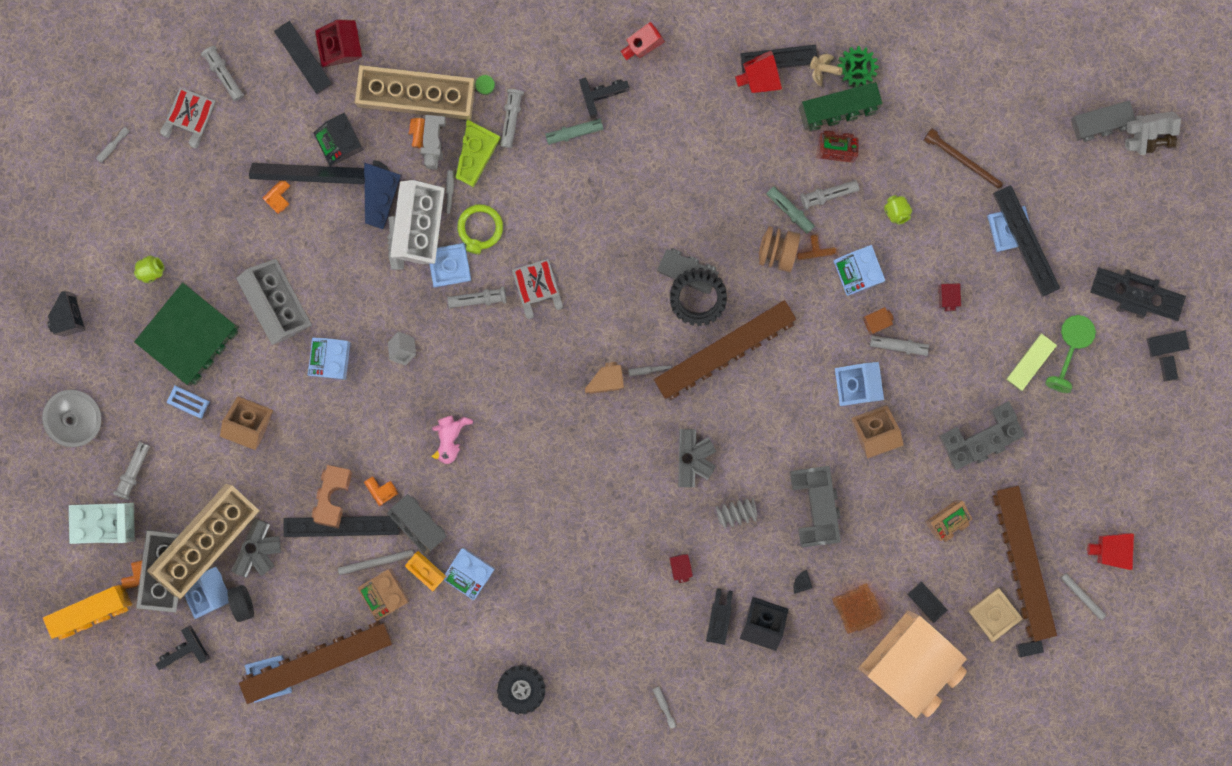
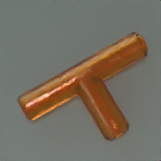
[797,235,836,260]

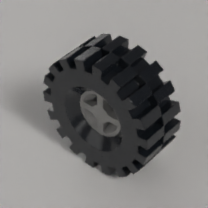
[497,664,546,715]

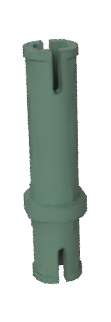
[545,118,603,145]
[766,186,815,234]

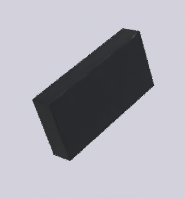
[1147,330,1190,357]
[907,582,948,623]

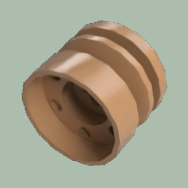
[758,226,800,273]

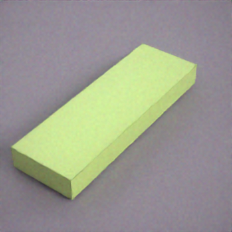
[1006,334,1057,391]

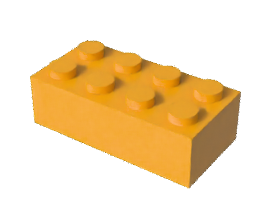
[43,584,132,640]

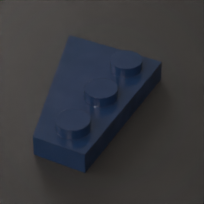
[364,163,401,229]

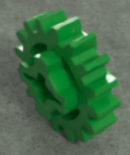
[837,46,879,87]

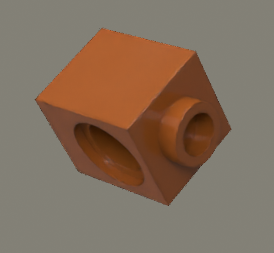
[862,307,894,335]

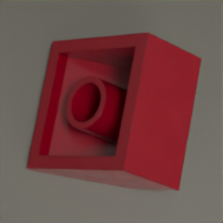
[315,19,362,68]

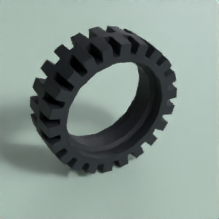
[670,268,727,326]

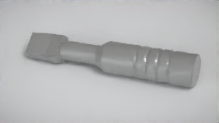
[96,127,129,163]
[446,170,455,214]
[628,366,672,377]
[652,686,676,728]

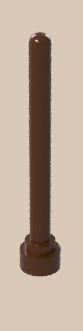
[923,128,1003,188]

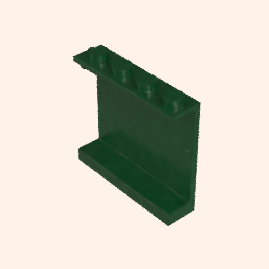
[134,282,239,386]

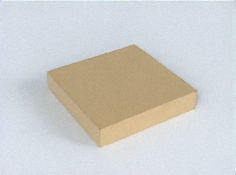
[968,588,1023,642]

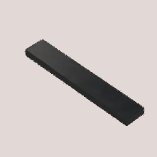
[249,163,365,184]
[993,185,1061,297]
[283,516,399,537]

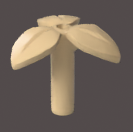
[810,54,842,86]

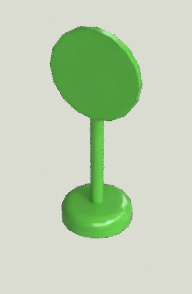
[1045,315,1096,393]

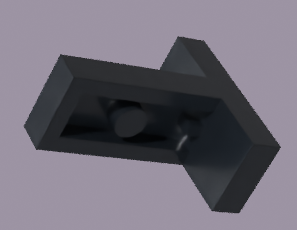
[579,77,630,119]
[155,625,210,670]

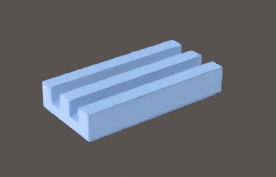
[166,385,210,419]

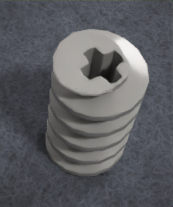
[715,497,757,529]

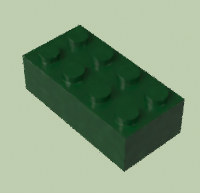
[799,82,883,132]

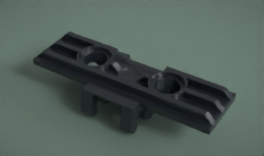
[1090,267,1186,322]

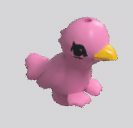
[431,415,473,464]

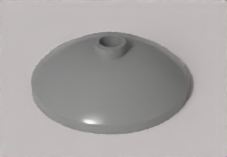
[42,390,101,447]

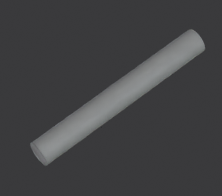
[1060,573,1106,620]

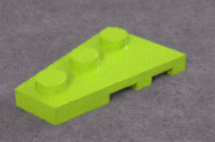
[456,119,501,188]

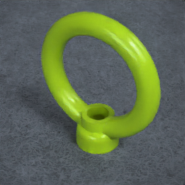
[457,204,503,255]

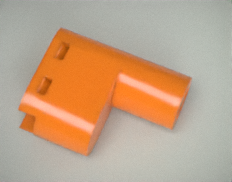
[409,118,425,149]
[262,181,290,214]
[364,476,398,507]
[121,560,142,589]

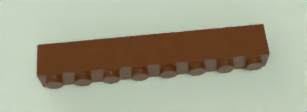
[653,300,797,401]
[991,485,1057,642]
[239,621,393,704]

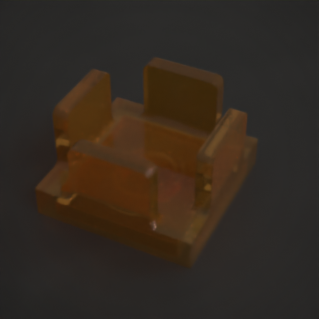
[831,583,883,634]

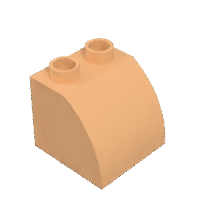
[858,610,967,718]

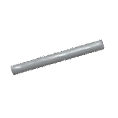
[338,549,414,575]

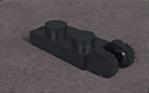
[706,588,733,645]

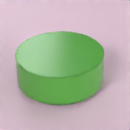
[475,75,495,95]

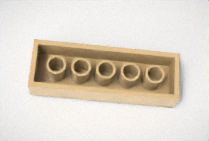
[355,65,475,120]
[147,484,259,599]

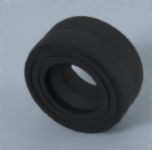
[227,585,254,622]

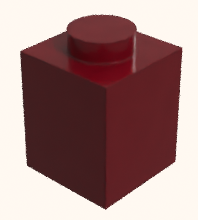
[938,283,961,312]
[669,553,693,583]

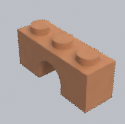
[312,465,352,528]

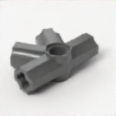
[678,429,716,487]
[231,518,281,578]

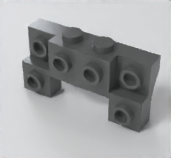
[939,401,1025,470]
[790,466,841,548]

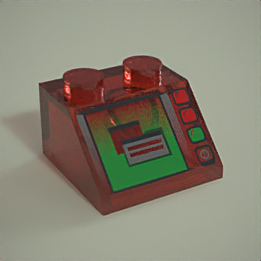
[816,131,859,163]

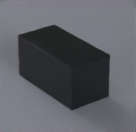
[1159,356,1178,382]
[1016,640,1044,658]

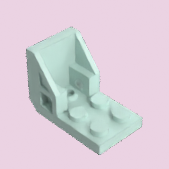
[69,503,135,544]

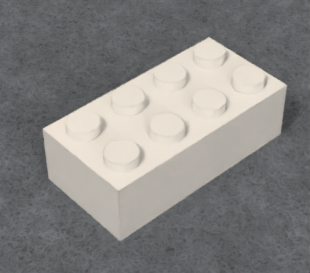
[390,180,445,264]

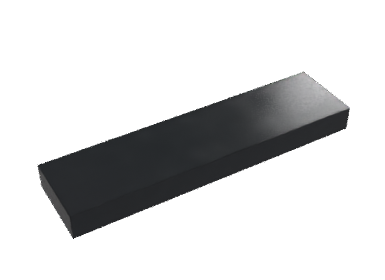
[274,20,332,94]
[740,44,817,73]

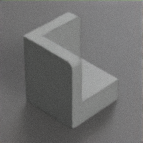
[388,331,416,366]

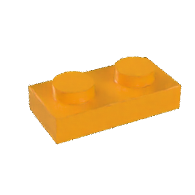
[405,551,447,591]

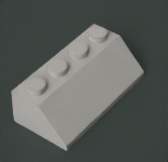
[236,259,312,345]

